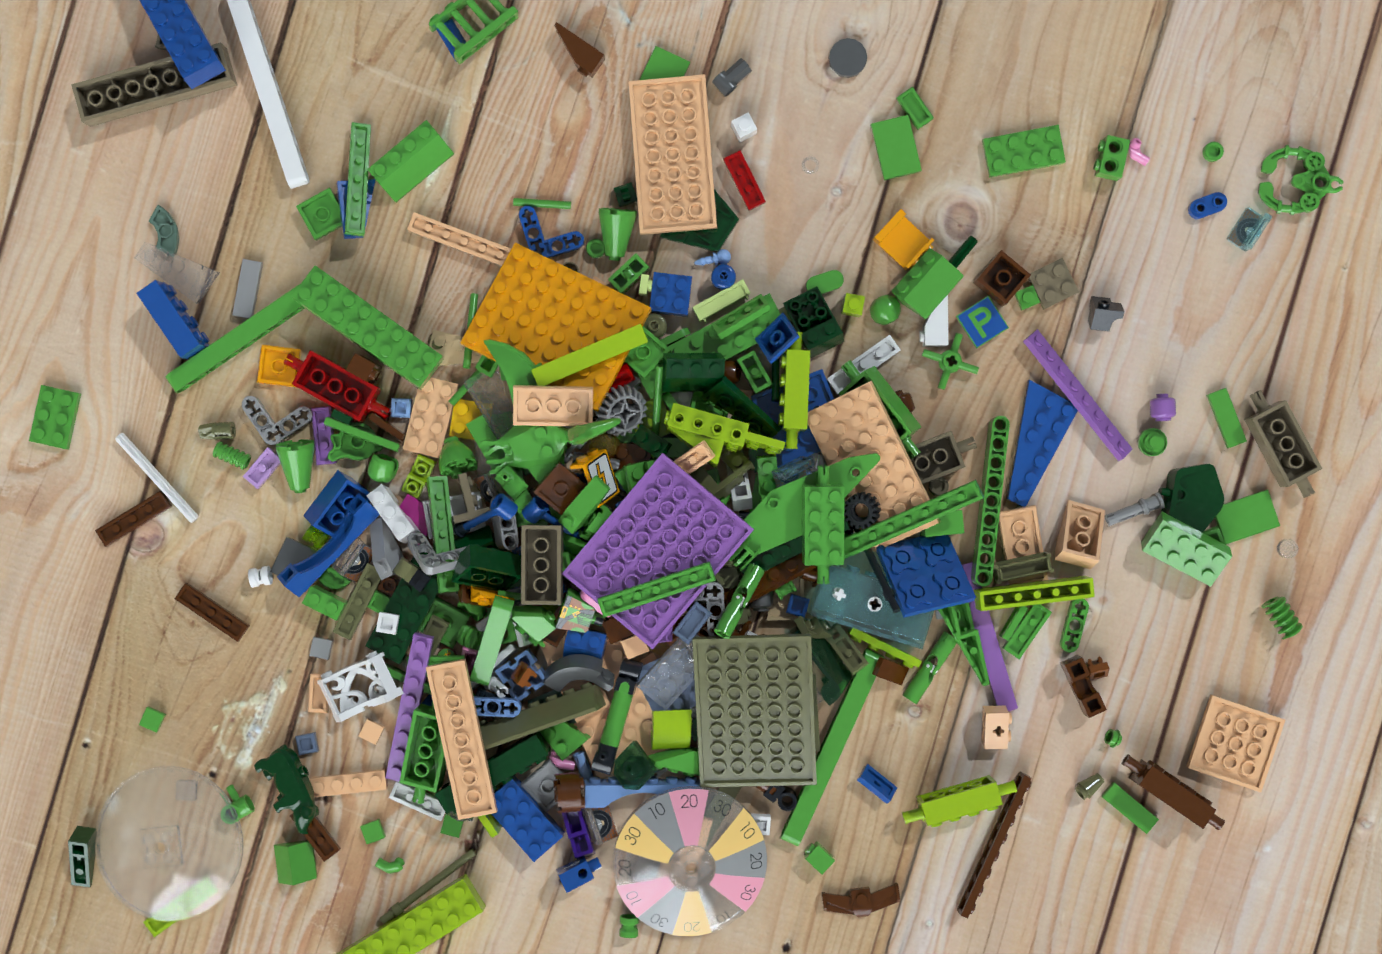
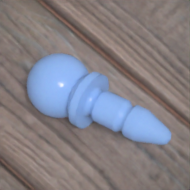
[694,249,731,265]

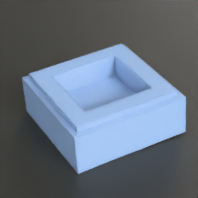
[391,398,412,418]

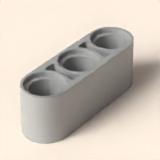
[490,494,519,551]

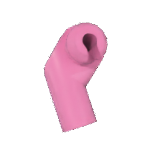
[1128,138,1150,166]
[549,750,575,771]

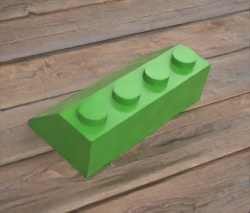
[367,120,454,203]

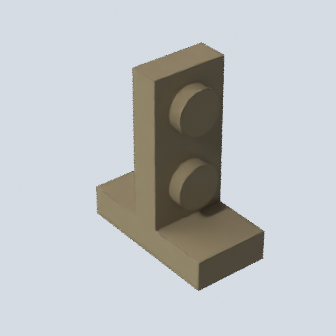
[452,473,491,524]

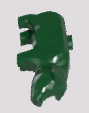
[254,744,319,834]

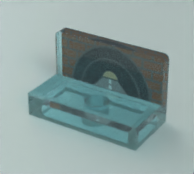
[1227,207,1273,251]
[772,456,815,488]

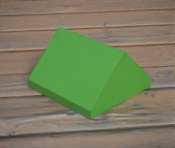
[274,840,317,885]

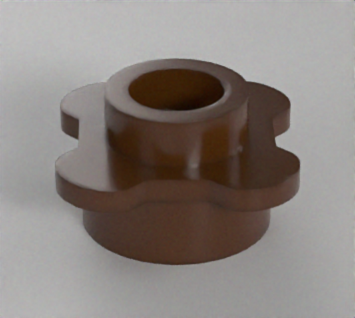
[378,576,400,596]

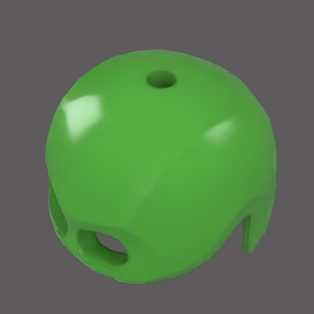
[368,454,399,483]

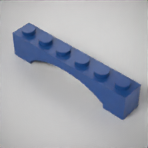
[277,493,380,597]

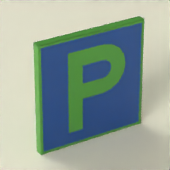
[956,296,1009,349]

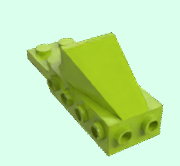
[664,403,786,468]

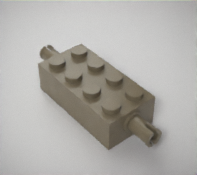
[1244,390,1322,498]
[908,431,977,484]

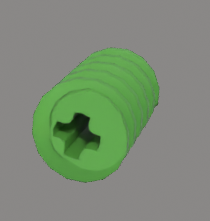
[1261,597,1303,639]

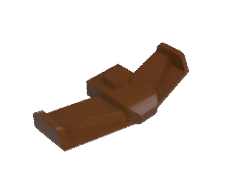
[821,883,900,917]

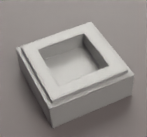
[309,637,333,660]

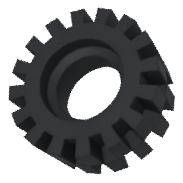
[844,492,881,529]

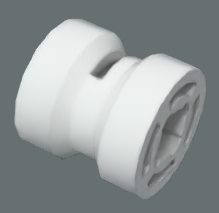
[248,566,273,588]

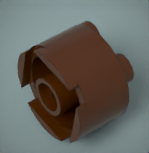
[554,772,585,813]

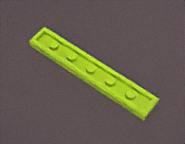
[531,324,648,386]

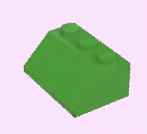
[891,248,964,320]

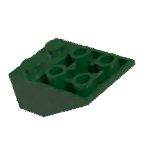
[783,286,844,359]

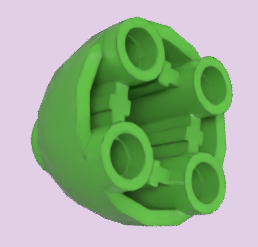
[439,436,478,479]

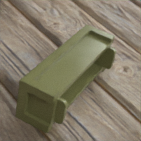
[993,551,1054,584]

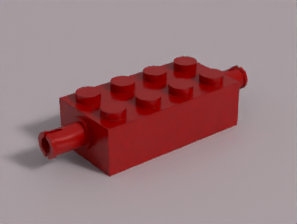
[284,350,391,422]

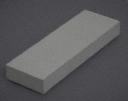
[232,259,263,319]

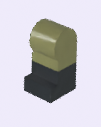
[393,558,433,592]

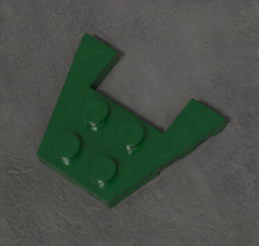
[660,189,739,252]

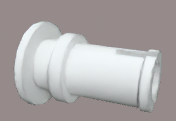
[483,672,508,698]

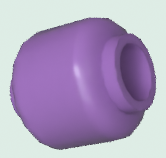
[1150,394,1176,421]

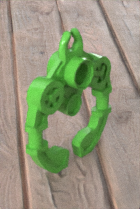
[1258,145,1344,215]

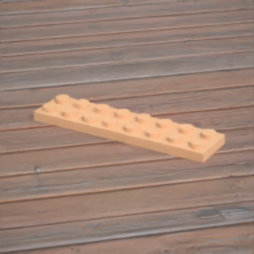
[426,659,498,820]

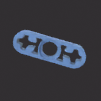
[474,696,522,717]

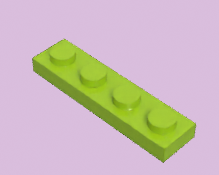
[848,626,922,668]

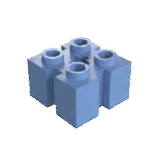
[495,648,545,701]

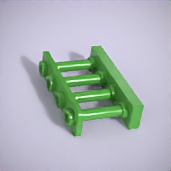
[429,0,518,65]

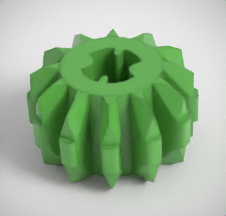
[457,625,484,651]

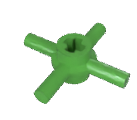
[922,333,979,390]

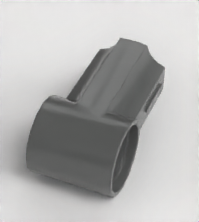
[712,58,752,97]

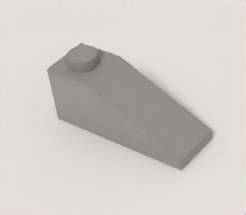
[370,517,404,580]

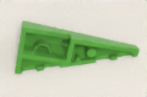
[938,602,990,686]

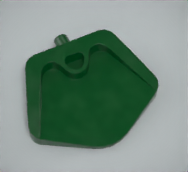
[1158,464,1224,532]

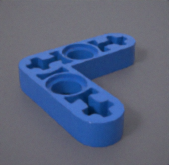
[519,206,585,258]

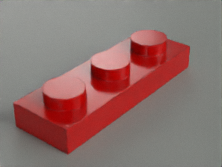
[723,150,766,211]

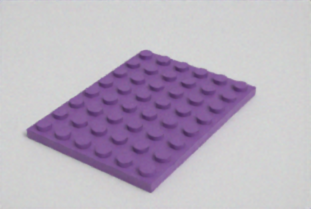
[562,453,754,649]

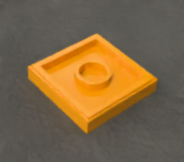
[257,345,301,388]

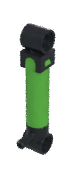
[591,657,643,775]

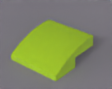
[651,709,692,750]

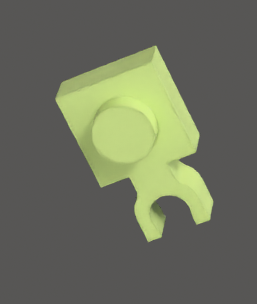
[639,274,653,296]

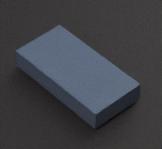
[673,601,712,645]

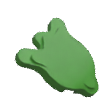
[328,422,383,462]

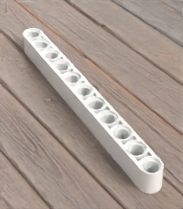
[227,0,310,189]

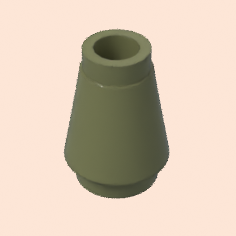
[1075,773,1104,800]

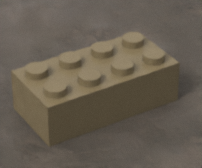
[521,525,563,605]

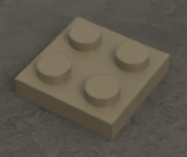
[1028,258,1079,310]

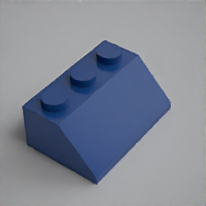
[303,470,370,537]

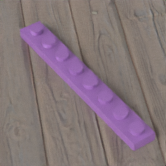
[1023,329,1132,461]
[386,632,434,782]

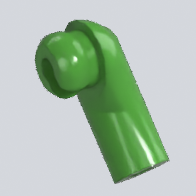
[375,857,405,874]

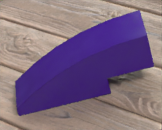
[562,809,596,859]

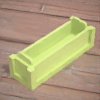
[692,279,750,323]

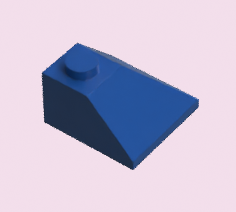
[755,313,800,364]

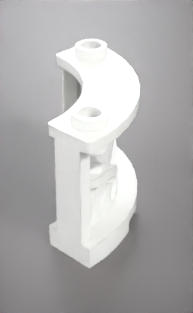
[317,651,404,722]

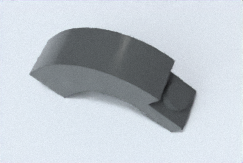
[543,654,615,692]

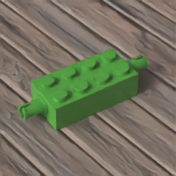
[839,360,921,459]
[802,465,844,584]
[399,701,447,804]

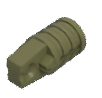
[198,422,236,440]

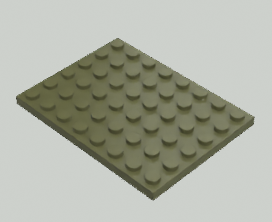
[692,634,817,787]

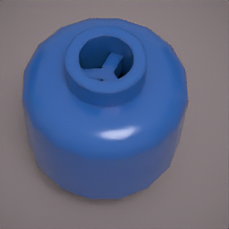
[711,264,736,290]

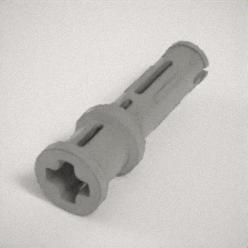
[1104,492,1165,527]

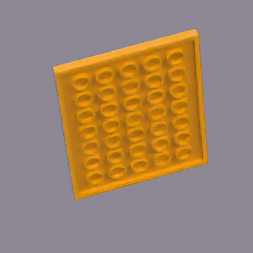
[460,243,652,412]

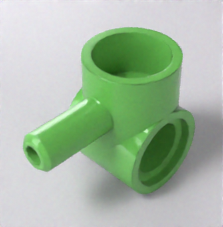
[494,466,529,500]
[221,785,255,824]

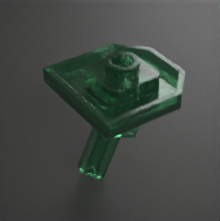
[614,741,658,790]

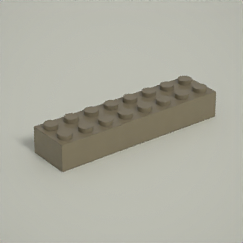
[71,42,237,127]

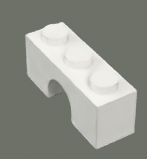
[366,484,420,544]

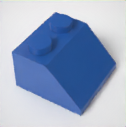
[563,629,608,660]

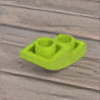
[401,454,437,499]

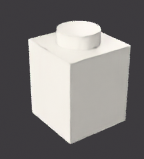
[731,112,757,143]

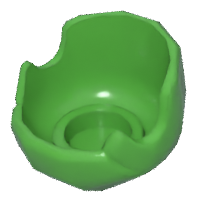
[870,295,901,325]

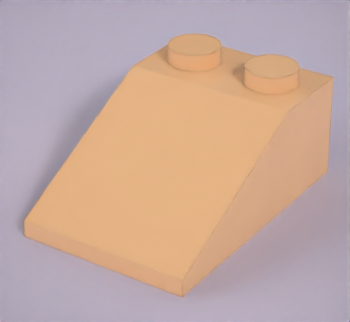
[1054,500,1105,570]

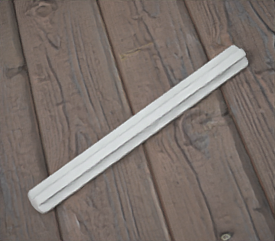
[115,433,199,523]

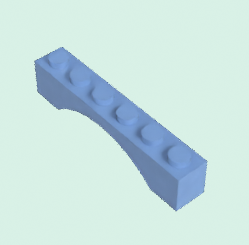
[584,776,701,808]

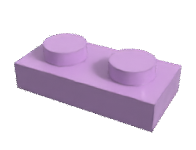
[243,447,281,489]

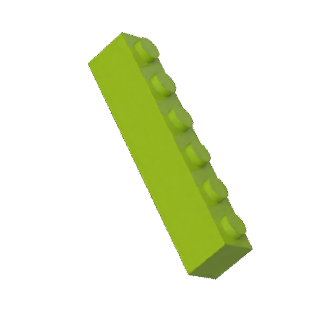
[973,576,1095,611]

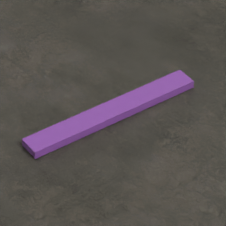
[962,561,1018,711]

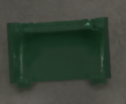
[786,625,852,706]

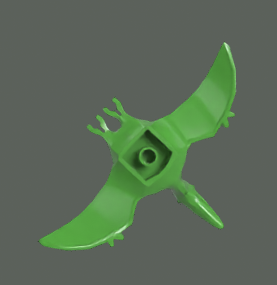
[480,339,621,535]

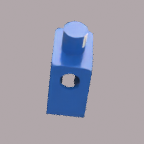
[556,857,602,893]

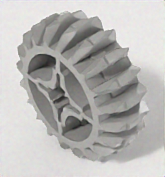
[595,385,647,437]

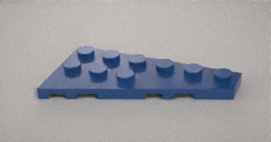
[1007,380,1078,507]

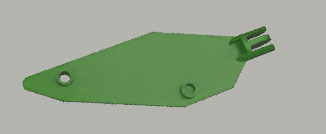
[729,453,880,572]

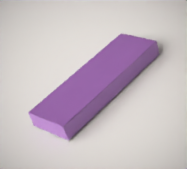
[311,406,337,465]

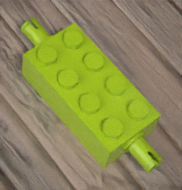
[778,332,810,449]
[902,775,1017,827]

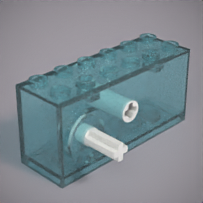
[808,565,934,649]

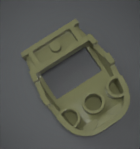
[689,446,755,499]

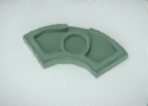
[149,205,179,257]

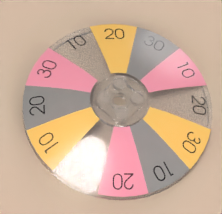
[613,786,767,936]

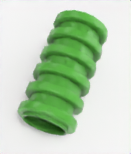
[213,441,251,470]

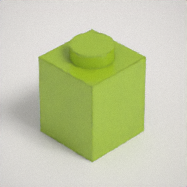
[841,293,865,317]

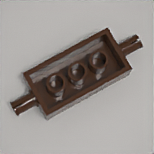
[1121,754,1225,830]

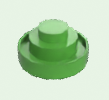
[1137,428,1167,456]

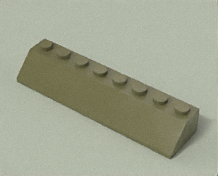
[479,682,606,750]

